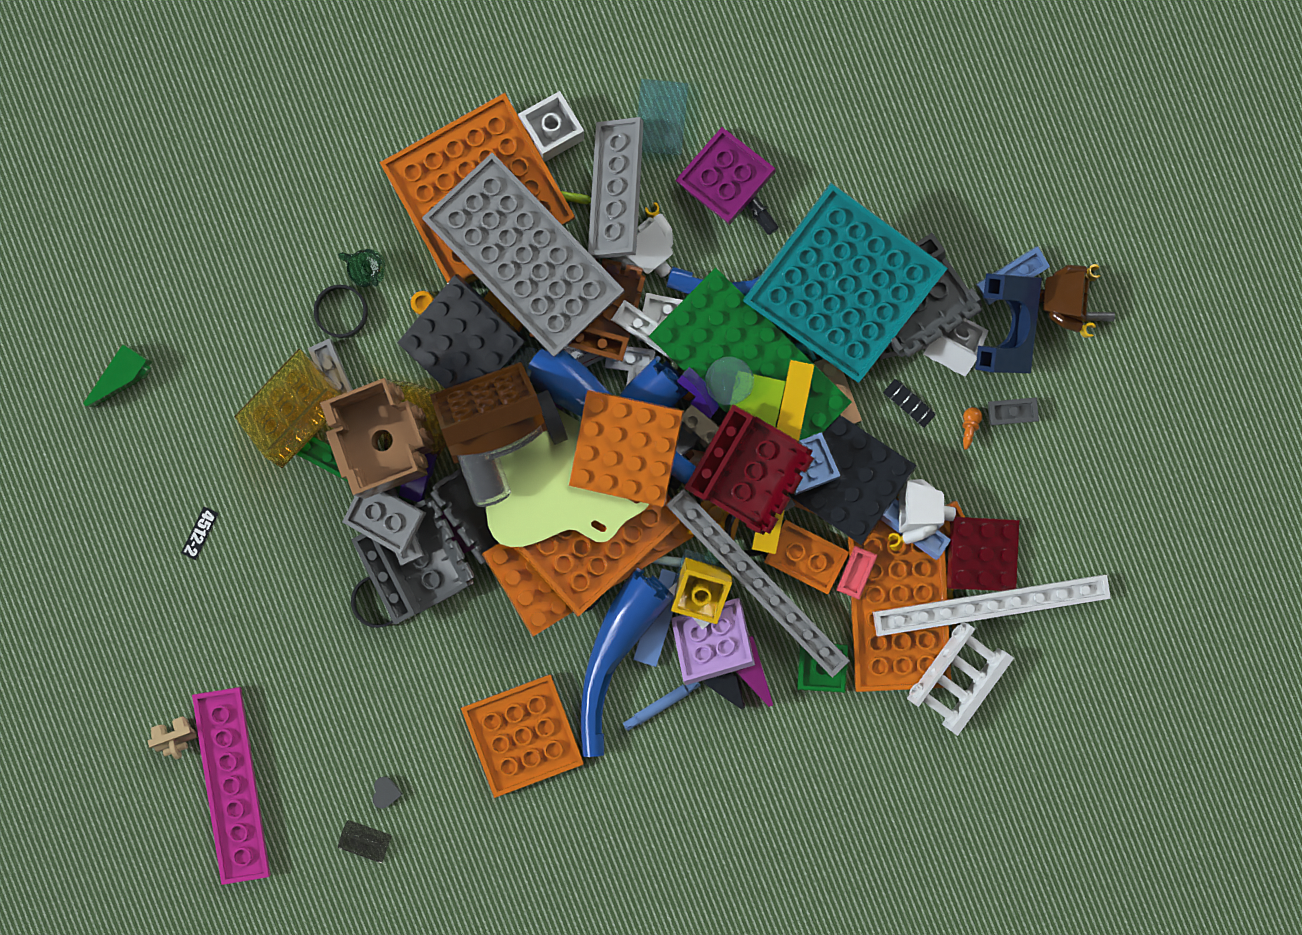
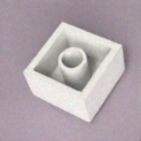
[518,91,584,162]

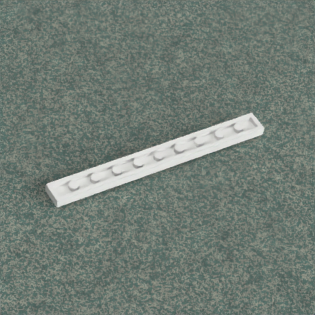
[873,575,1111,636]

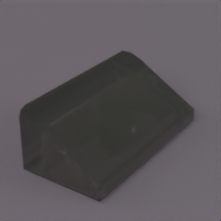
[337,820,392,863]

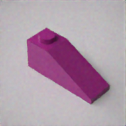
[736,635,773,707]

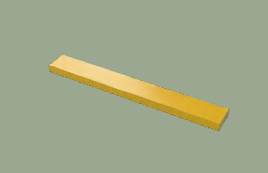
[752,360,814,554]

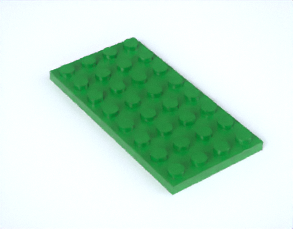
[648,267,852,441]

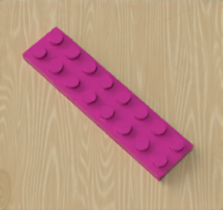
[192,687,271,885]

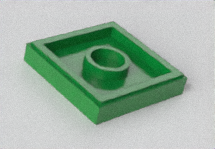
[797,644,848,693]

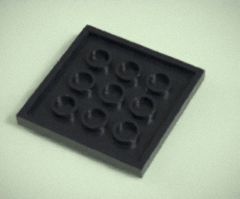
[397,274,527,389]
[789,415,917,546]

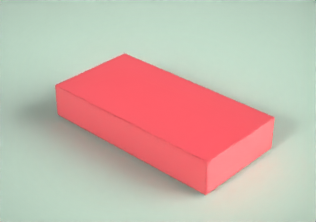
[836,546,877,599]

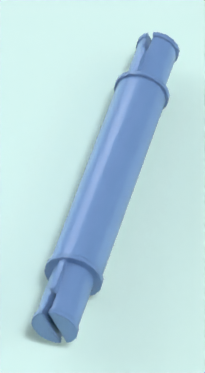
[623,682,701,731]

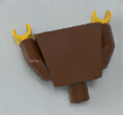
[1039,264,1100,338]

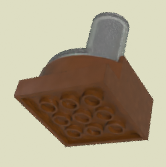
[430,362,547,507]

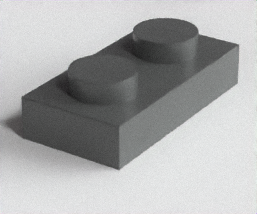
[988,397,1039,426]

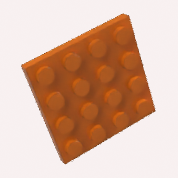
[569,390,684,507]
[461,674,584,798]

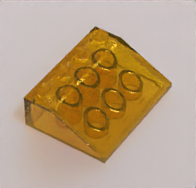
[234,348,343,468]

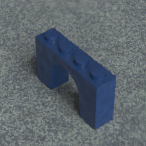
[975,273,1042,373]

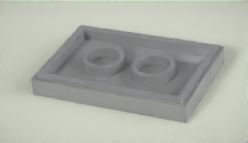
[342,491,426,556]

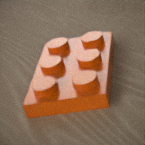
[764,520,849,594]

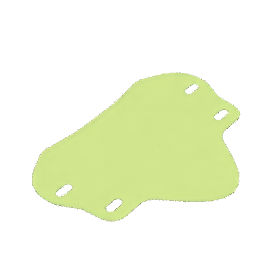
[459,391,649,547]

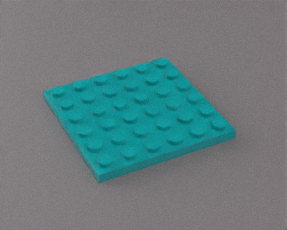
[743,183,948,383]

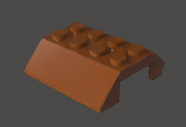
[530,258,646,362]

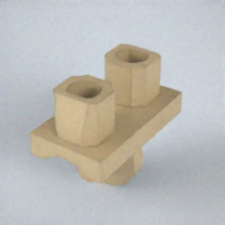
[148,717,198,760]

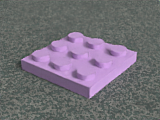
[671,598,755,685]

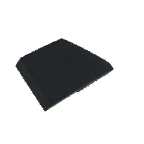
[704,673,745,710]

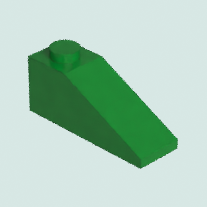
[83,344,152,408]

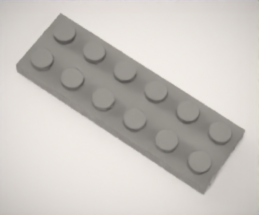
[588,117,644,259]

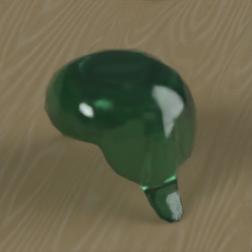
[338,249,386,287]

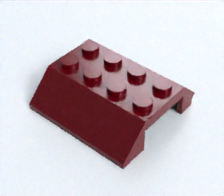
[685,404,814,535]

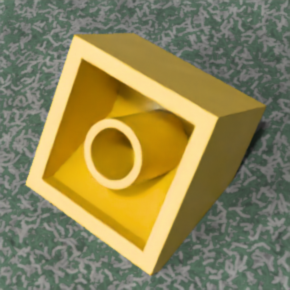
[671,557,732,624]

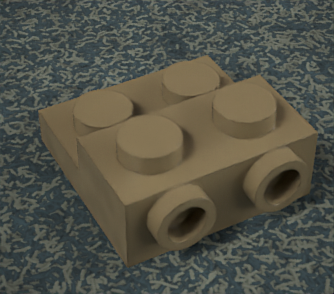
[681,404,720,449]

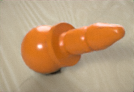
[962,407,982,450]

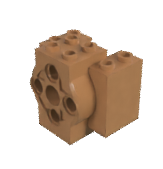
[320,378,435,499]

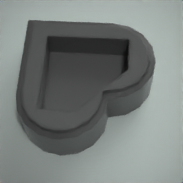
[373,776,403,808]

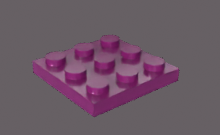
[675,127,776,225]

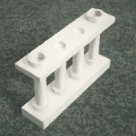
[907,622,1014,736]

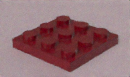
[947,517,1020,591]

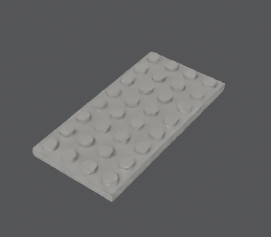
[422,153,625,357]

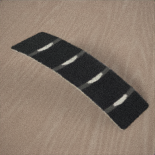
[883,379,936,428]

